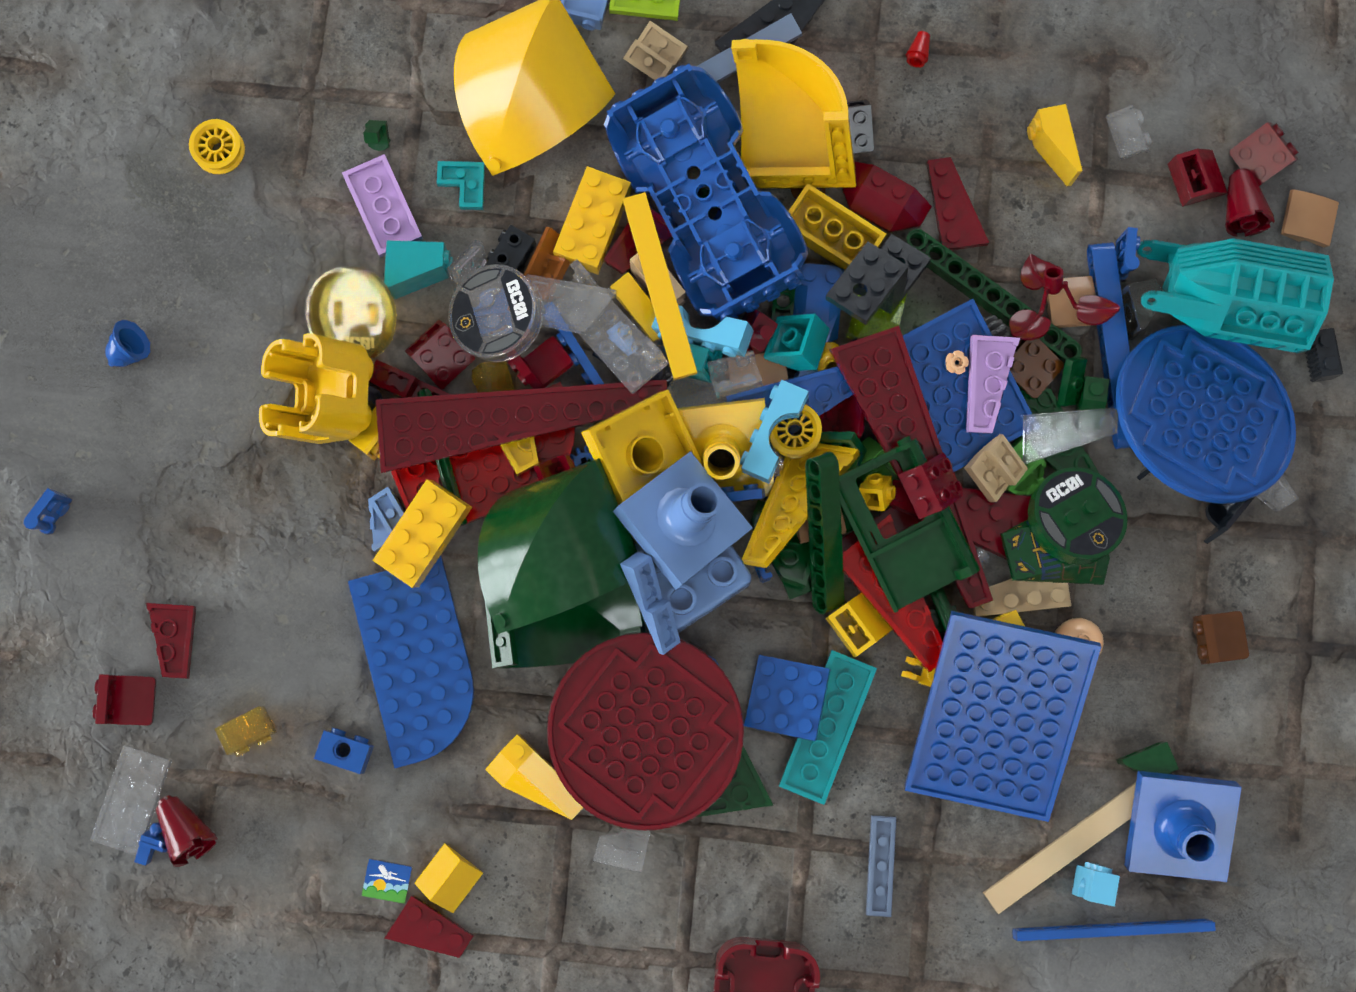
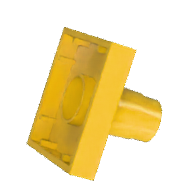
[581,390,705,505]
[677,398,774,496]

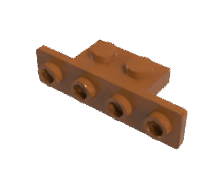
[508,227,570,311]

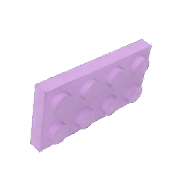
[342,154,423,258]

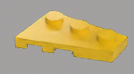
[500,437,539,476]

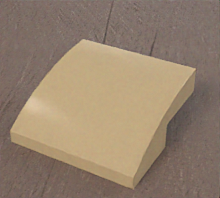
[623,21,689,80]
[964,434,1028,502]

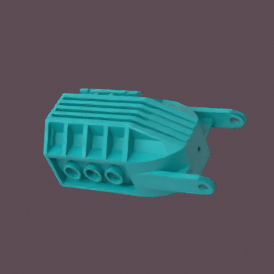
[1137,238,1334,353]

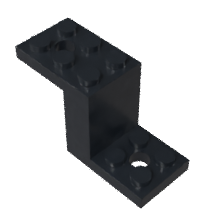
[826,234,931,325]

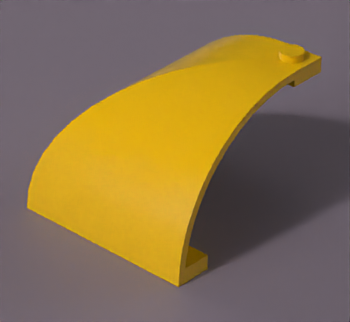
[454,0,615,176]
[731,39,856,188]

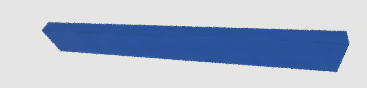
[1012,918,1216,941]

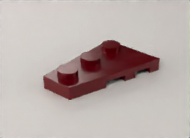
[146,603,196,679]

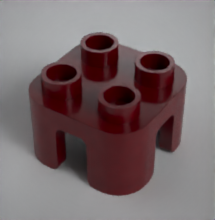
[713,937,820,992]

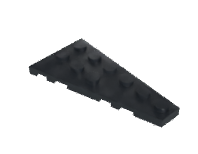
[715,0,825,52]

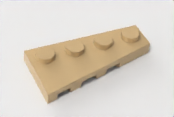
[973,579,1071,617]

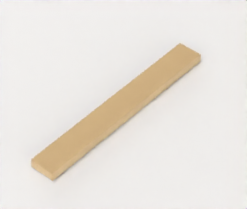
[983,782,1136,914]

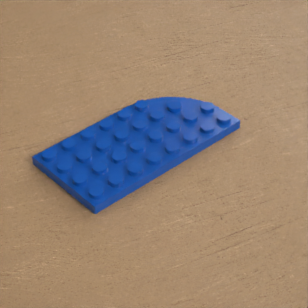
[348,556,474,768]

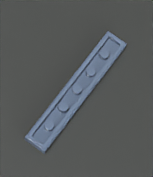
[696,13,803,82]

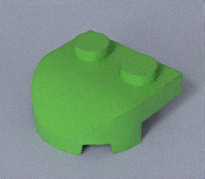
[1006,436,1046,495]

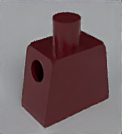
[741,310,778,356]

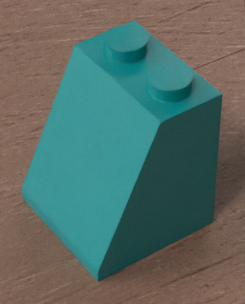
[384,240,454,299]

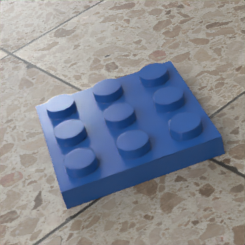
[744,655,831,742]

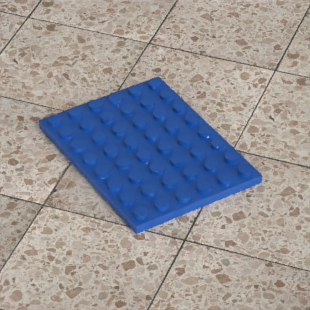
[905,611,1102,822]

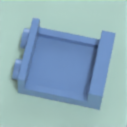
[560,0,609,30]

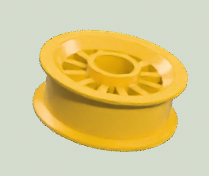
[189,119,245,174]
[769,405,822,458]

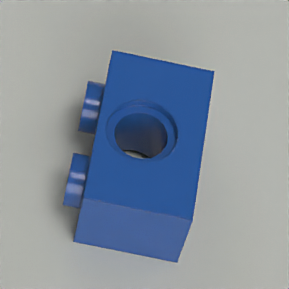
[314,727,374,774]

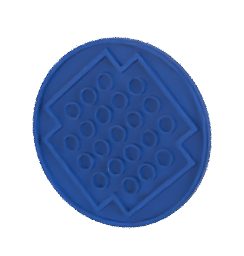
[1116,325,1296,504]

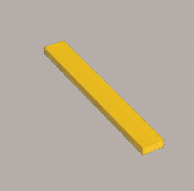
[622,192,697,380]

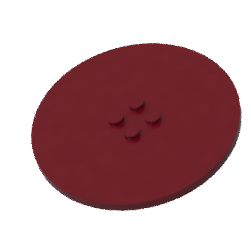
[547,632,744,831]

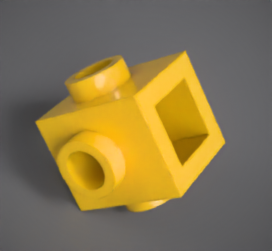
[859,473,896,511]

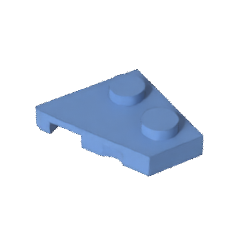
[368,487,405,552]

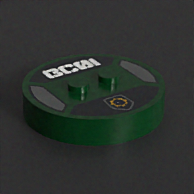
[1028,467,1128,565]

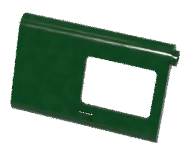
[839,436,980,613]

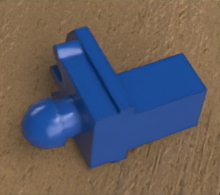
[134,823,168,866]

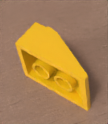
[1027,104,1083,186]

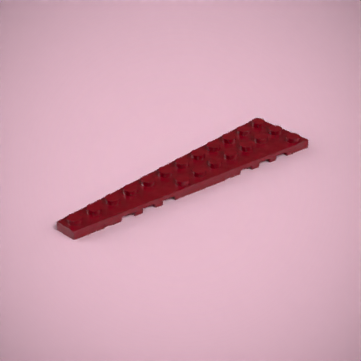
[829,325,993,609]
[376,380,667,474]

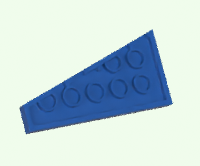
[726,366,853,447]

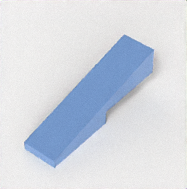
[620,552,680,655]

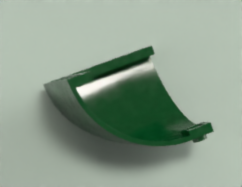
[478,458,637,634]
[485,583,645,669]

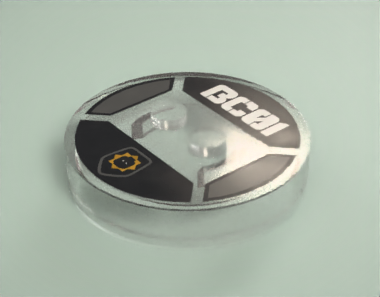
[448,264,544,362]

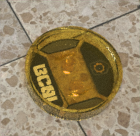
[306,266,396,359]

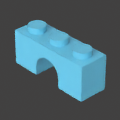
[1072,862,1120,907]

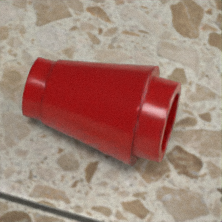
[906,31,931,68]

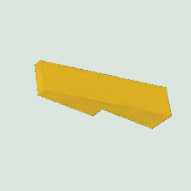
[610,272,660,342]

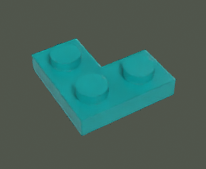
[437,161,485,210]

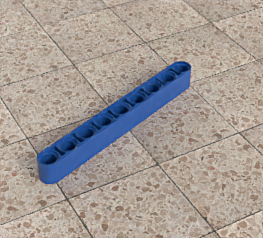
[1087,242,1131,449]

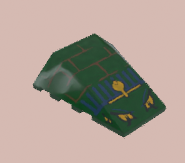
[1000,520,1110,585]

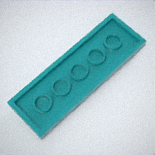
[779,650,877,805]

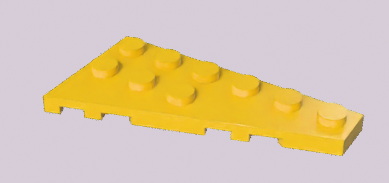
[742,441,860,568]

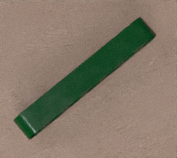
[805,452,845,614]

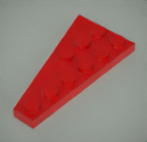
[843,514,943,672]

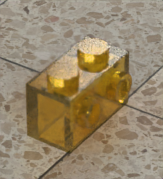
[215,706,277,757]

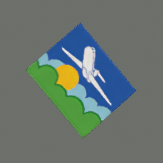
[362,859,412,904]

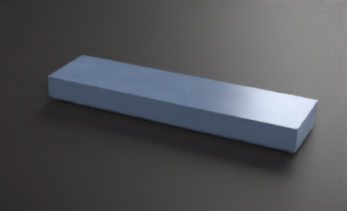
[866,815,896,917]

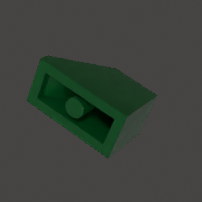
[1074,376,1109,431]
[1116,741,1179,774]

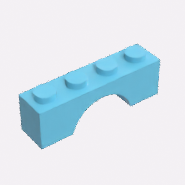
[652,305,754,357]
[740,380,809,484]

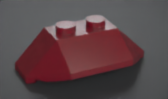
[842,161,932,232]

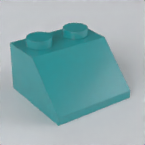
[763,314,830,371]

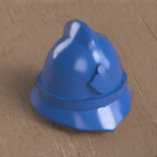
[105,320,150,367]

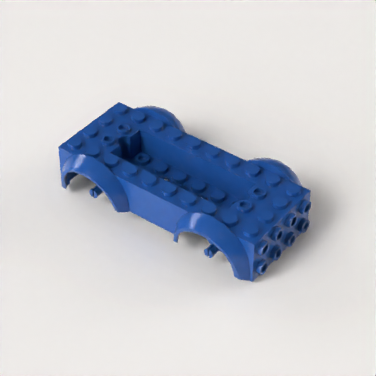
[604,63,808,322]

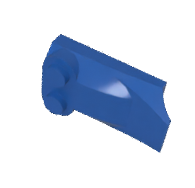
[793,263,844,342]

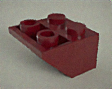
[1167,149,1228,207]

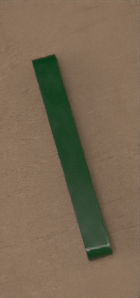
[905,229,1082,365]

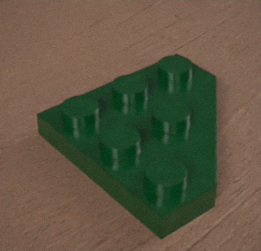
[750,500,811,589]

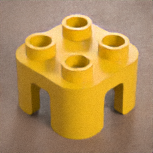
[259,333,373,444]

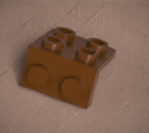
[1010,338,1064,398]
[1193,611,1249,665]

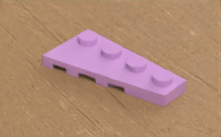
[966,335,1020,433]

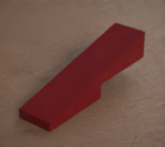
[369,359,451,398]

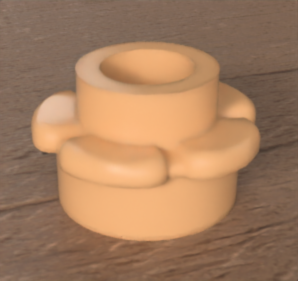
[945,350,969,374]

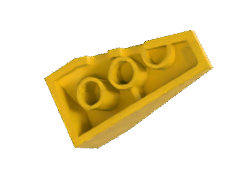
[485,734,583,820]

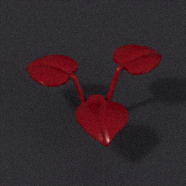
[1009,254,1120,340]

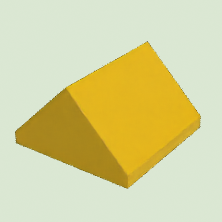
[414,843,483,913]

